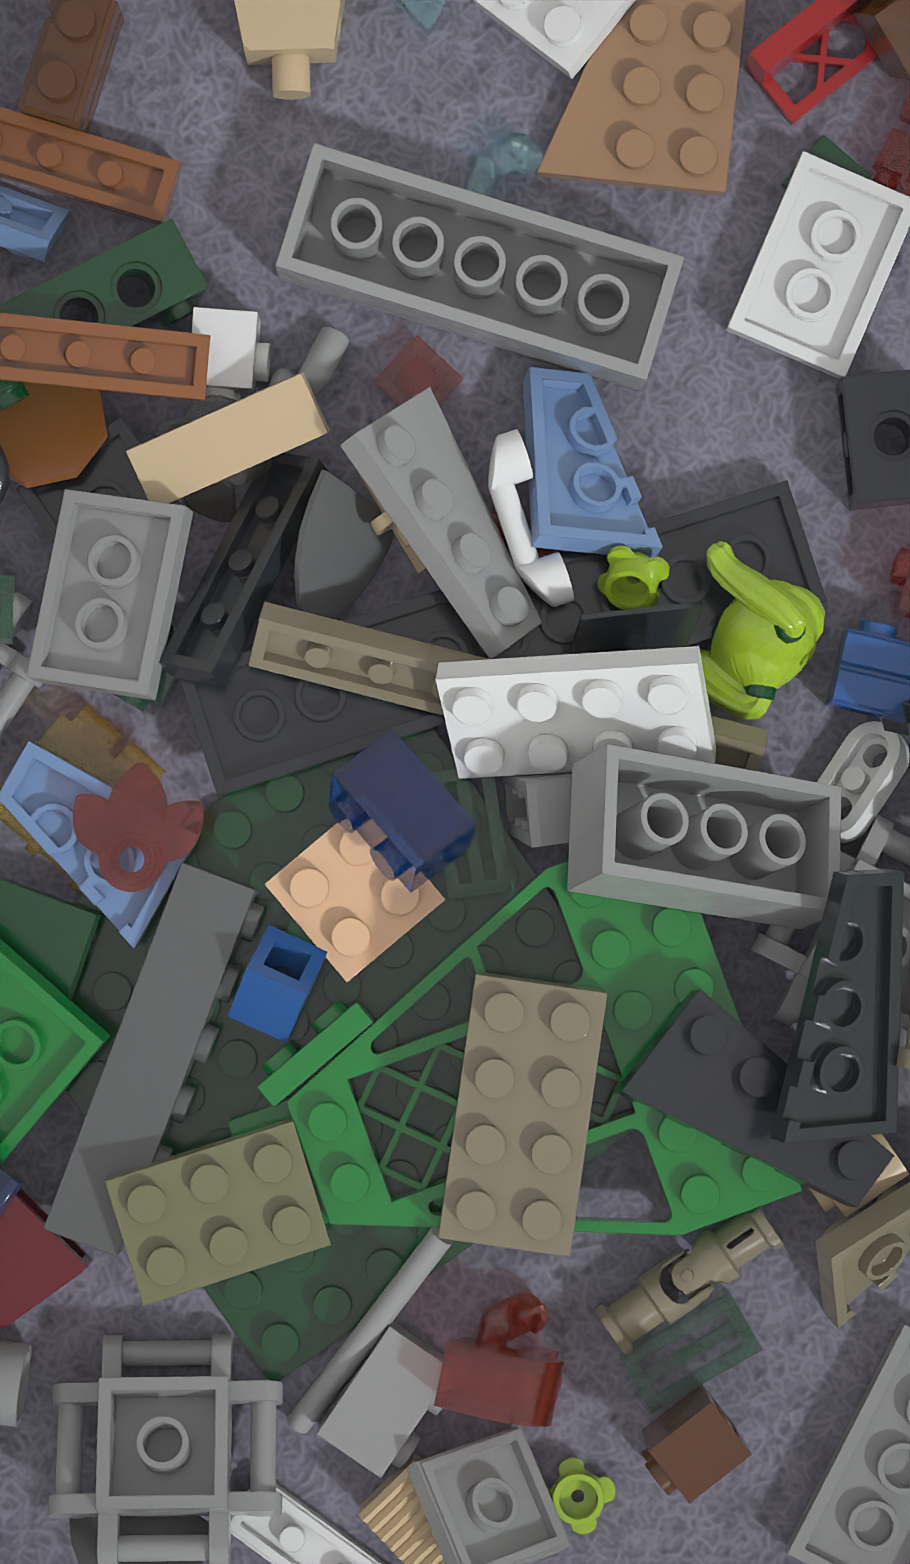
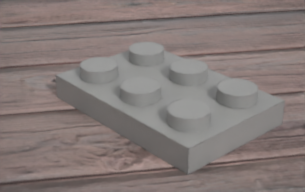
[26,489,193,700]

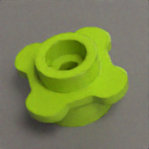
[598,546,670,610]
[548,1457,616,1534]

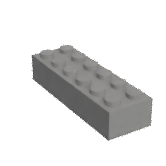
[276,143,684,391]

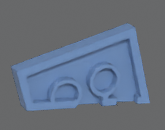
[0,741,199,949]

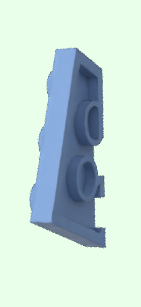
[522,367,663,558]

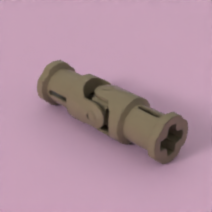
[594,1207,784,1356]

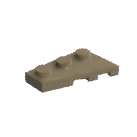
[816,1182,910,1329]

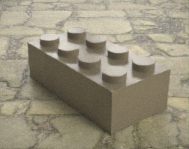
[438,971,607,1257]

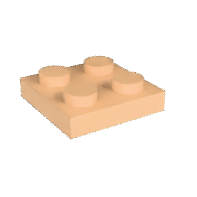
[265,802,446,982]

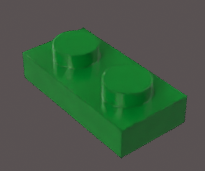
[257,1000,375,1107]

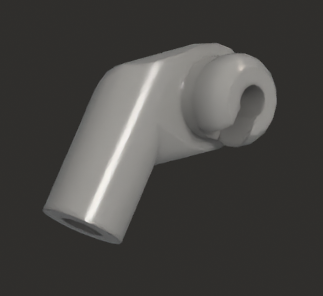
[268,327,349,396]

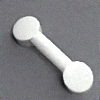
[488,429,574,607]

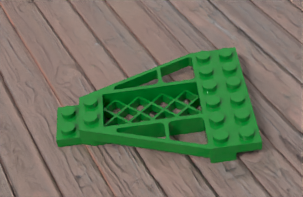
[227,861,802,1235]

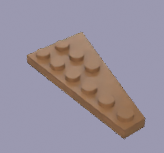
[536,0,746,196]

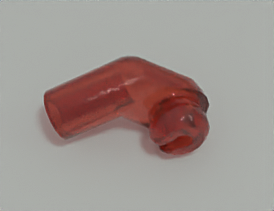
[470,1293,548,1375]

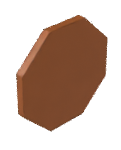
[0,383,108,488]

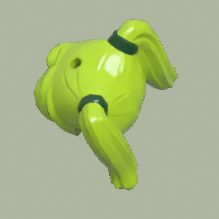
[687,541,825,720]

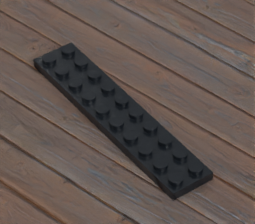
[180,480,827,797]

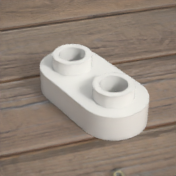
[817,721,910,843]

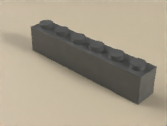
[43,863,265,1257]

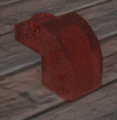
[434,1337,564,1427]

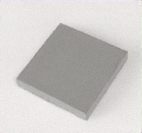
[406,1425,571,1564]

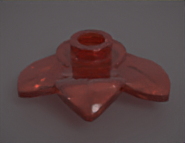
[73,762,204,892]

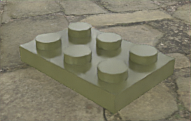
[104,1118,331,1306]

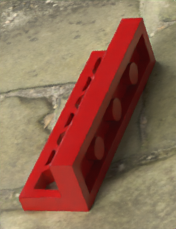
[745,0,878,126]

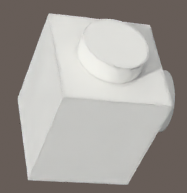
[192,307,270,406]

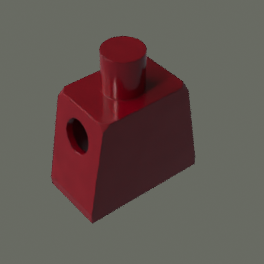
[0,1188,93,1328]

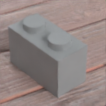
[317,1320,457,1478]

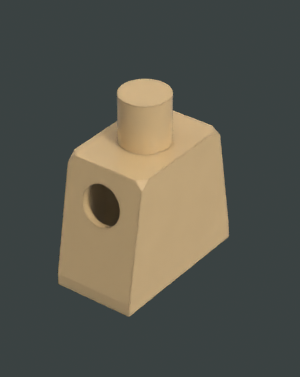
[234,0,345,100]

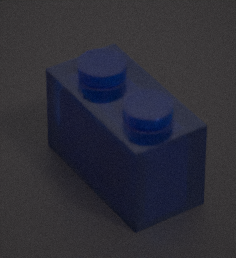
[328,730,476,893]

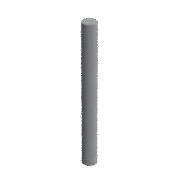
[287,1227,453,1434]

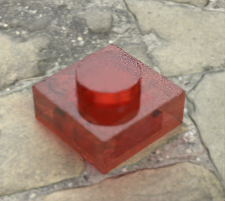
[374,335,463,406]

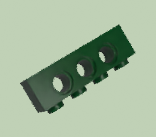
[0,218,208,411]

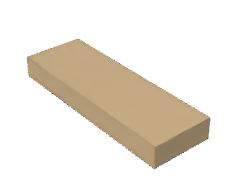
[126,371,330,503]

